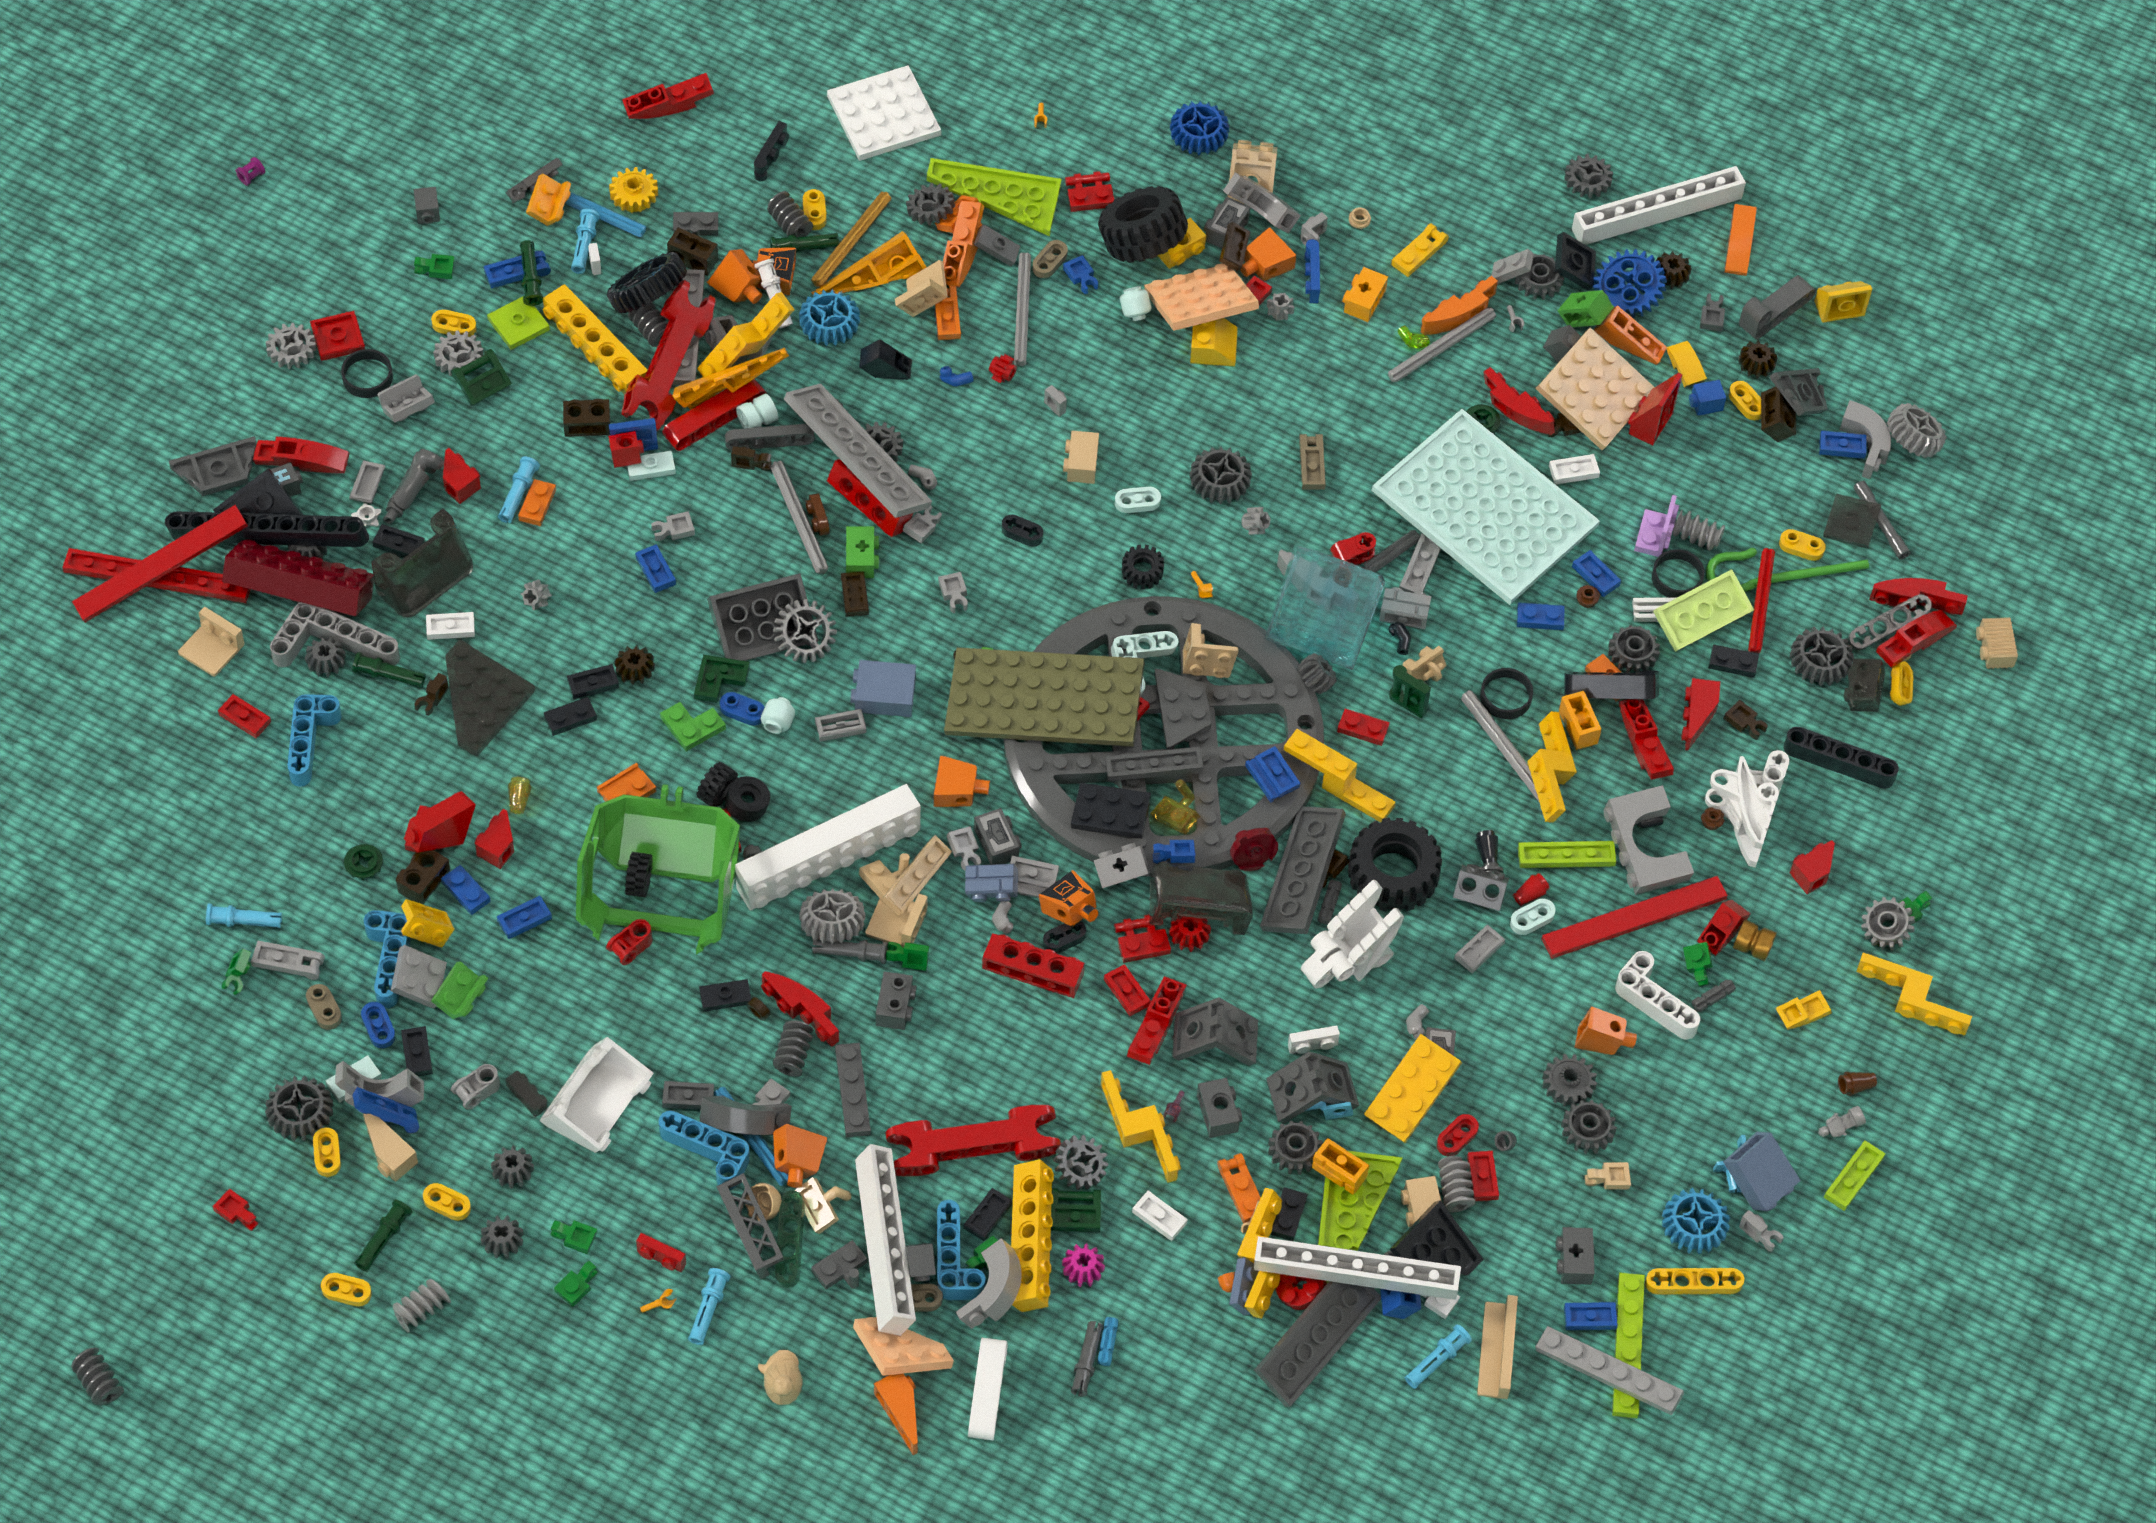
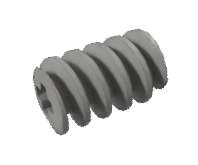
[1673,509,1725,551]
[1438,1156,1475,1212]
[393,1279,451,1333]

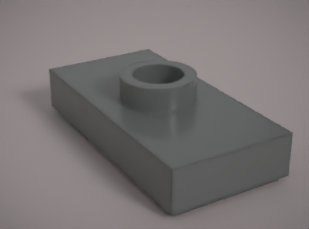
[974,224,1020,266]

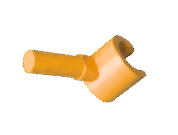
[1034,103,1047,128]
[1191,571,1213,598]
[640,1289,677,1313]

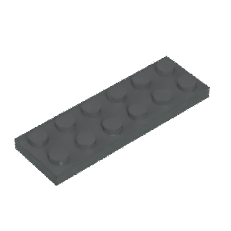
[1260,806,1346,934]
[1254,1281,1381,1407]

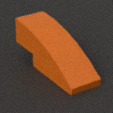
[1724,204,1757,276]

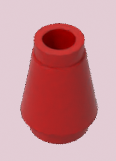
[1513,873,1550,906]

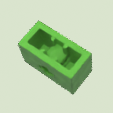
[1557,290,1614,327]
[846,526,879,578]

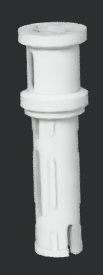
[754,258,793,328]

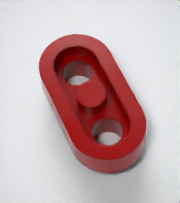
[1436,1114,1479,1157]

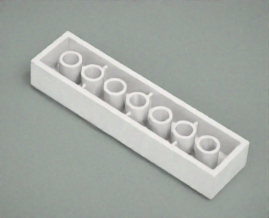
[735,784,921,911]

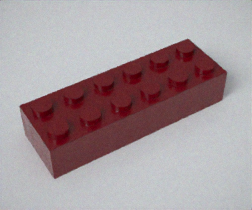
[222,540,375,616]

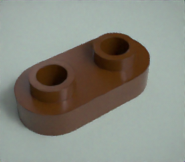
[805,493,830,536]

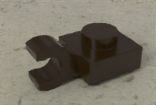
[414,673,449,716]

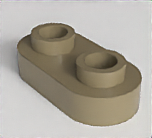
[1032,240,1068,278]
[306,984,342,1030]
[911,1284,943,1312]

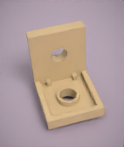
[1228,140,1278,204]

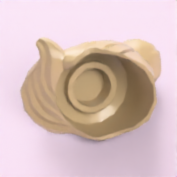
[758,1350,803,1405]

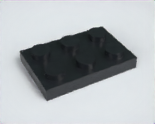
[1071,782,1151,839]

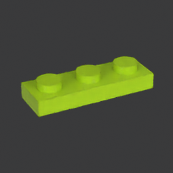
[1824,1140,1886,1211]

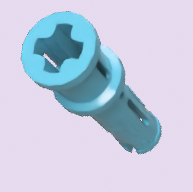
[571,209,600,274]
[498,456,540,523]
[206,903,282,928]
[688,1268,731,1345]
[1404,1324,1472,1389]

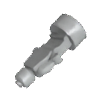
[1818,1105,1866,1137]

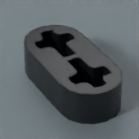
[1001,514,1043,547]
[1043,921,1086,954]

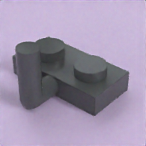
[673,212,719,236]
[811,1240,867,1290]

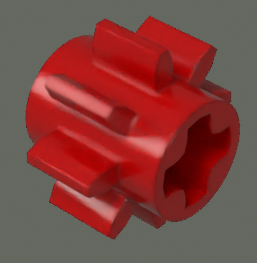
[989,354,1017,383]

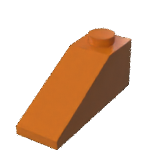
[1594,305,1667,365]
[874,1373,918,1455]

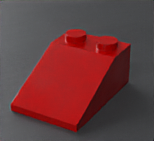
[1628,373,1683,446]

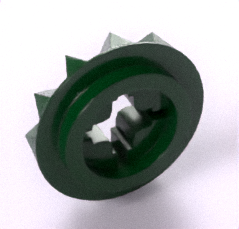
[1466,404,1500,434]
[344,844,383,880]

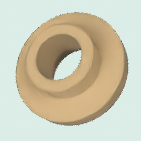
[1349,207,1371,229]

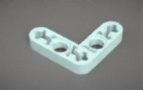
[1111,631,1178,697]

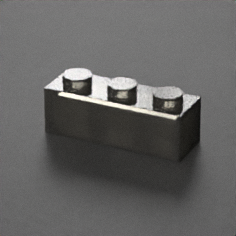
[505,1070,548,1117]

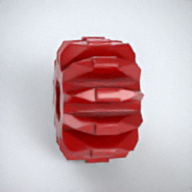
[1169,910,1211,952]

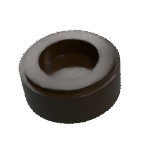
[747,997,771,1021]

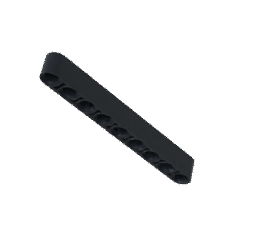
[165,511,369,547]

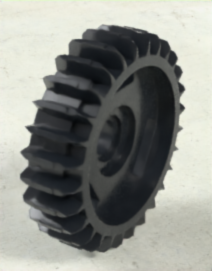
[607,252,687,314]

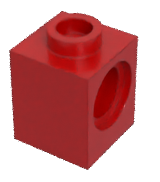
[608,431,644,468]

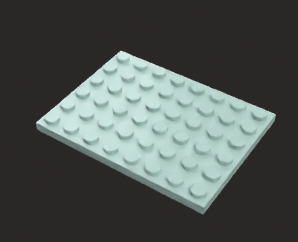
[1371,409,1600,605]

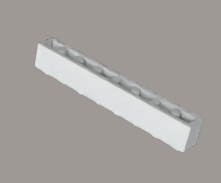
[1572,166,1746,245]
[855,1144,916,1336]
[1254,1236,1461,1300]

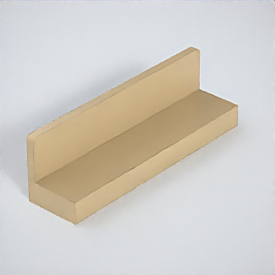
[1477,1295,1518,1399]

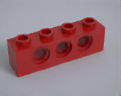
[827,459,913,538]
[982,933,1085,998]

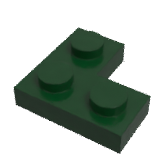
[694,654,750,703]

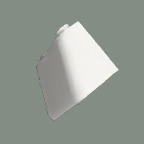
[540,1037,654,1153]

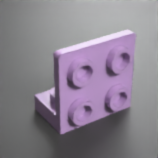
[1634,495,1679,557]

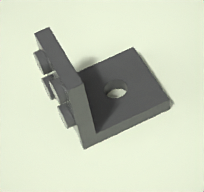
[1172,997,1258,1066]
[1266,1051,1360,1123]

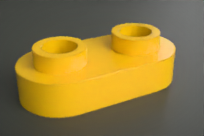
[803,189,826,230]
[431,310,477,337]
[1728,381,1761,420]
[1779,529,1826,561]
[1890,661,1913,706]
[313,1128,341,1177]
[423,1183,471,1221]
[321,1273,372,1306]

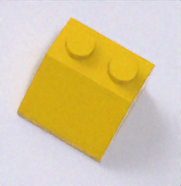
[1814,281,1872,323]
[1190,318,1238,366]

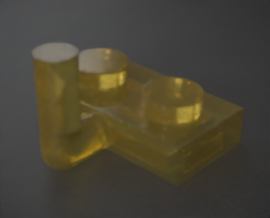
[1150,779,1200,835]

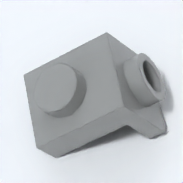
[1300,212,1328,246]

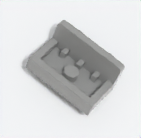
[377,374,435,423]

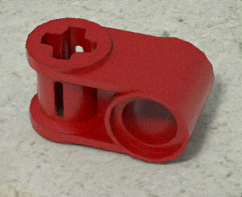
[1330,532,1376,570]
[606,919,653,965]

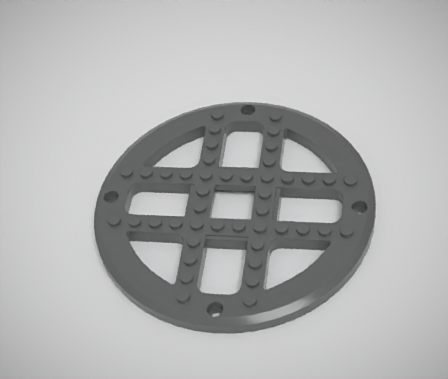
[1004,596,1324,878]

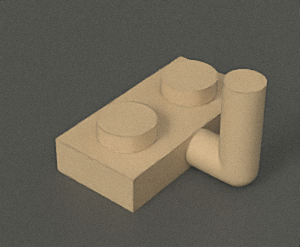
[859,853,910,905]
[793,1177,851,1234]

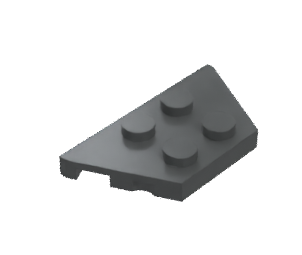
[1769,368,1827,416]
[169,436,257,496]
[1154,669,1212,750]

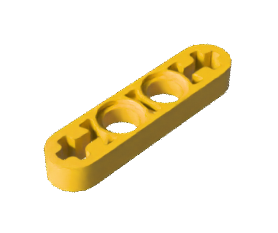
[1645,1268,1745,1294]

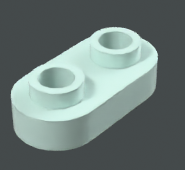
[1115,487,1161,513]
[1510,899,1555,935]

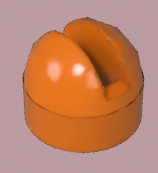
[1218,1272,1235,1292]

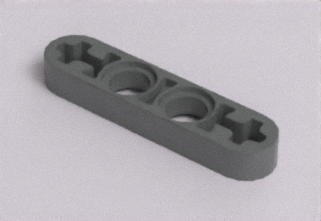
[725,424,815,450]
[1848,594,1931,650]

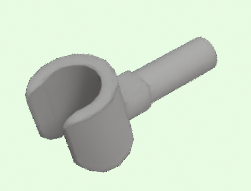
[1507,305,1524,332]

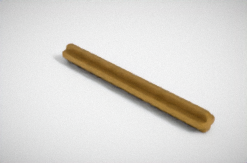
[811,192,891,287]

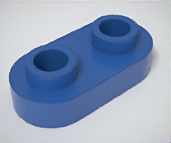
[720,692,765,726]
[361,1002,395,1048]

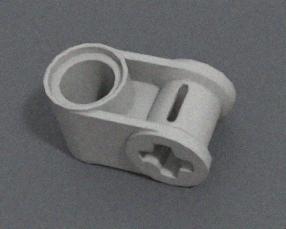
[451,1064,500,1110]

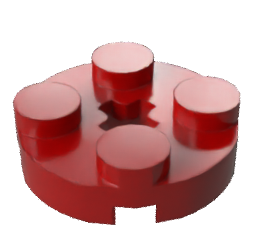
[1276,1274,1327,1310]

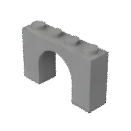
[1604,785,1694,895]

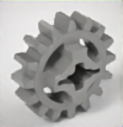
[266,323,316,369]
[433,330,484,376]

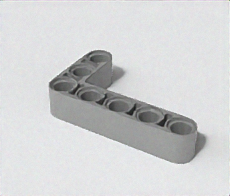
[270,602,400,667]

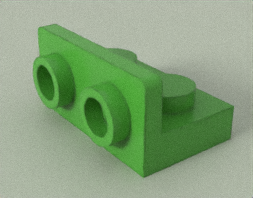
[431,961,488,1019]

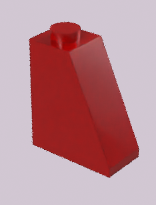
[404,791,476,853]

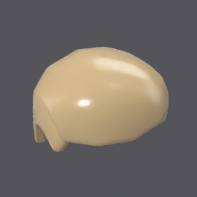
[745,1183,782,1222]

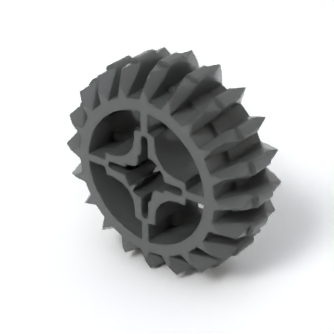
[1190,446,1252,505]
[1790,626,1854,687]
[265,1075,334,1141]

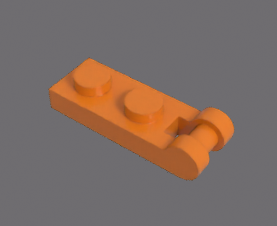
[935,285,961,340]
[1217,1153,1261,1224]

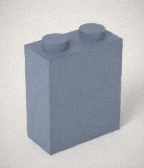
[850,660,916,717]
[1723,1132,1801,1211]

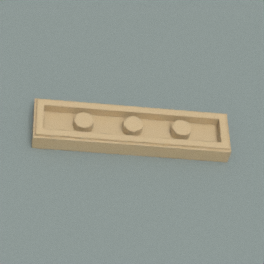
[881,835,952,916]

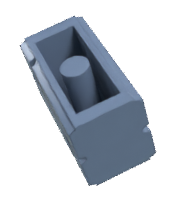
[965,864,1018,902]

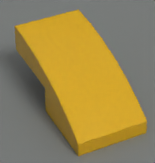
[1666,341,1707,388]
[1776,990,1832,1030]

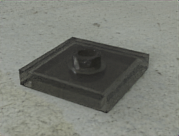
[1823,493,1881,549]

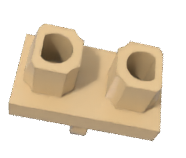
[1402,646,1446,682]

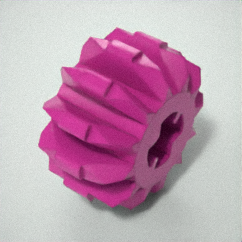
[1062,1243,1105,1287]

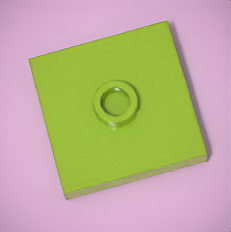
[487,296,550,350]

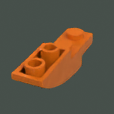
[943,201,984,287]
[1421,275,1498,335]

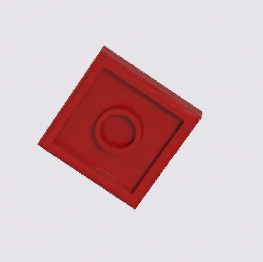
[310,311,365,361]

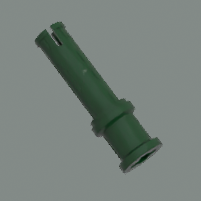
[770,233,839,253]
[520,240,543,306]
[352,652,426,688]
[354,1199,413,1272]

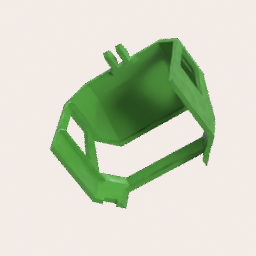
[576,784,740,955]

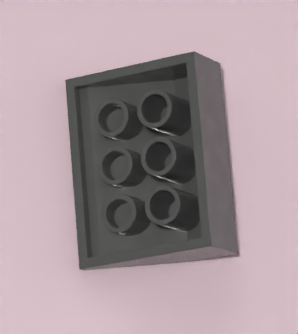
[707,573,818,661]

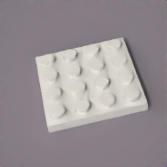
[827,65,941,161]

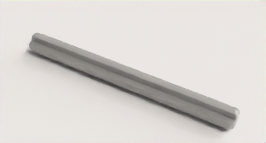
[1014,252,1031,366]
[1388,308,1496,382]
[770,461,829,574]
[1461,690,1539,801]

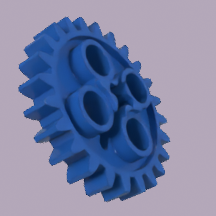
[1593,249,1667,319]

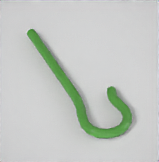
[1706,548,1869,592]

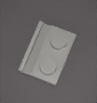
[1010,856,1059,898]

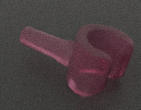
[1163,1090,1185,1122]

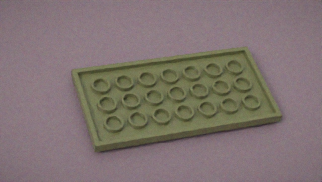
[944,647,1145,747]

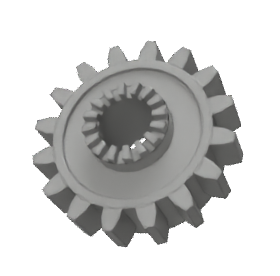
[1861,897,1915,951]

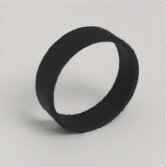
[341,349,393,398]
[1652,549,1704,598]
[1480,668,1533,719]

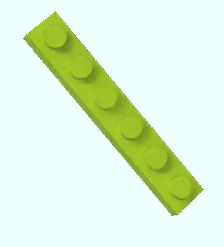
[1612,1272,1645,1418]

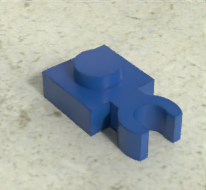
[1063,255,1098,294]

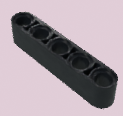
[1783,726,1899,789]

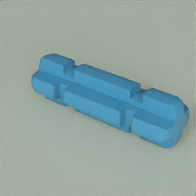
[1097,1317,1118,1366]

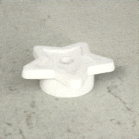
[351,503,381,527]

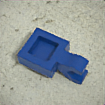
[1153,840,1195,864]

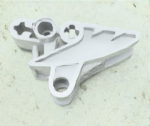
[1705,750,1789,868]
[1301,880,1404,989]

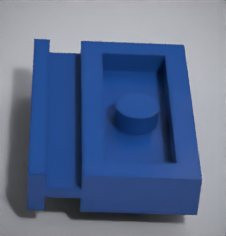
[609,418,658,451]
[1245,746,1301,803]

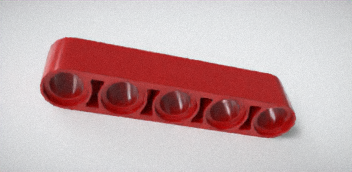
[662,378,767,451]

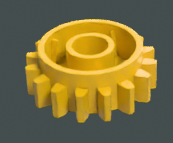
[609,167,658,213]

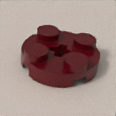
[1230,828,1278,871]

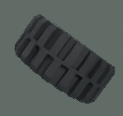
[1098,186,1188,263]
[1348,817,1442,912]

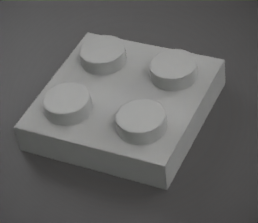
[391,945,447,1009]

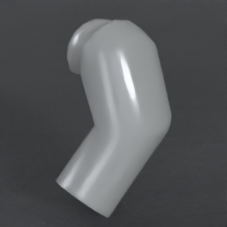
[908,464,937,490]
[992,901,1013,934]
[1406,1004,1429,1039]

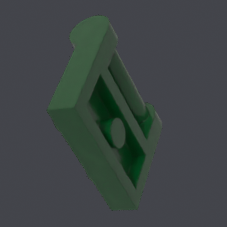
[451,349,512,406]
[1389,665,1431,719]
[1051,1188,1101,1232]

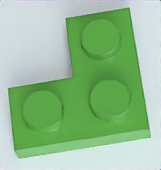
[660,702,726,751]

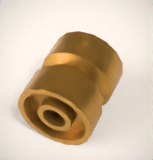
[1733,920,1777,962]

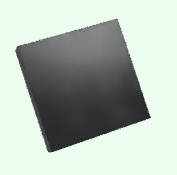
[1555,232,1596,291]

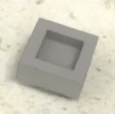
[1044,385,1067,417]

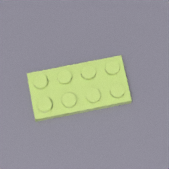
[1653,569,1754,652]

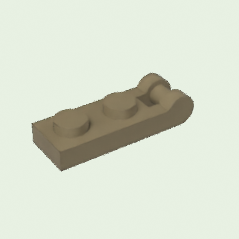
[1299,434,1326,490]

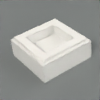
[588,243,601,275]

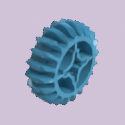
[799,289,860,347]
[1662,1188,1730,1255]

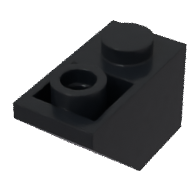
[859,339,912,380]

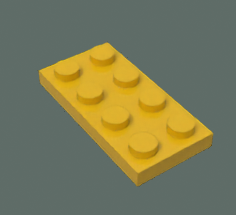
[1364,1034,1462,1143]

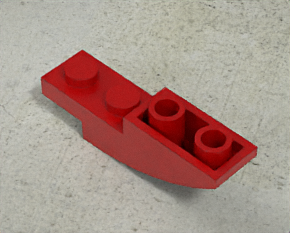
[622,73,714,119]
[1483,367,1555,435]
[253,436,350,474]
[1869,578,1968,615]
[1876,610,1957,668]
[1619,699,1674,780]
[761,971,839,1047]
[1127,976,1187,1065]

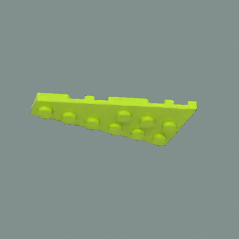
[927,158,1062,237]
[1318,1151,1403,1284]

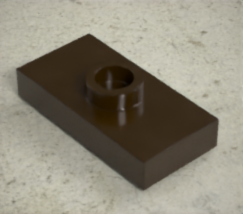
[1219,222,1250,271]
[841,571,869,617]

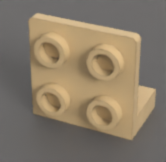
[895,260,948,317]
[178,607,245,677]
[1183,623,1238,678]
[866,894,928,948]

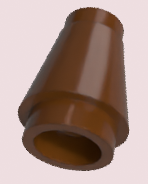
[1838,1072,1877,1096]

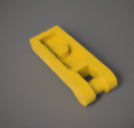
[1391,223,1449,277]

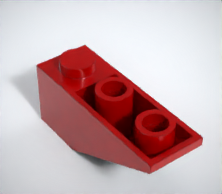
[1681,678,1720,751]

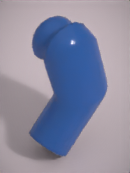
[940,366,974,387]

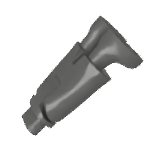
[383,449,445,524]

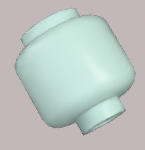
[1120,286,1151,321]
[761,697,795,734]

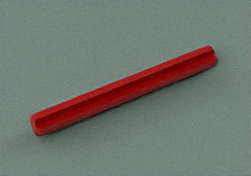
[1748,548,1775,654]

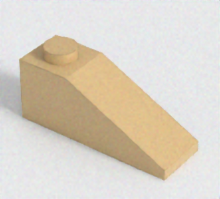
[363,1114,418,1182]

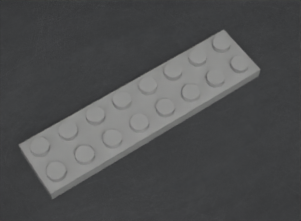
[784,383,932,518]

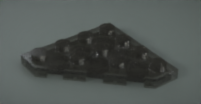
[445,639,535,757]

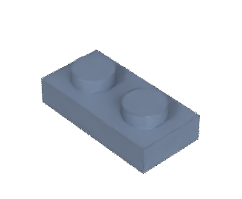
[1229,1258,1259,1315]

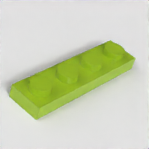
[1518,841,1616,868]

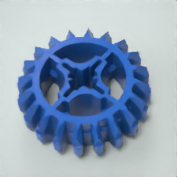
[1170,100,1229,155]

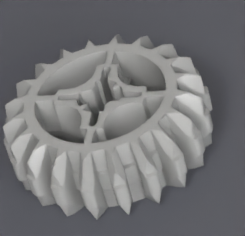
[1887,403,1947,458]
[773,599,837,663]
[799,888,865,944]

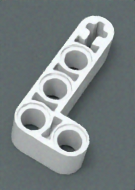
[1615,951,1700,1040]
[968,1337,1008,1441]

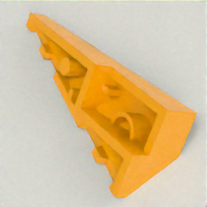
[811,231,927,295]
[673,348,789,410]

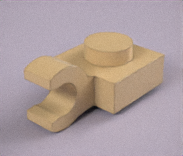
[1585,1162,1631,1189]

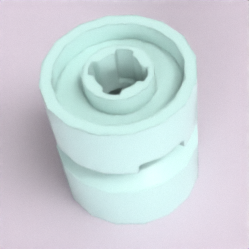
[736,393,779,429]

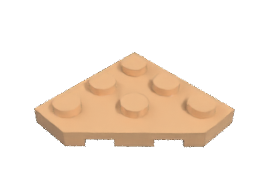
[853,1317,954,1376]

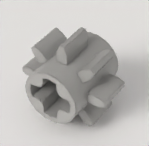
[1267,293,1294,321]
[1242,507,1270,535]
[521,579,552,610]

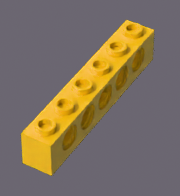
[543,284,647,395]
[1011,1159,1054,1312]

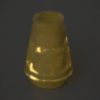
[508,777,532,814]

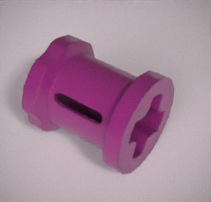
[235,157,266,186]

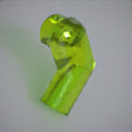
[1397,325,1430,348]

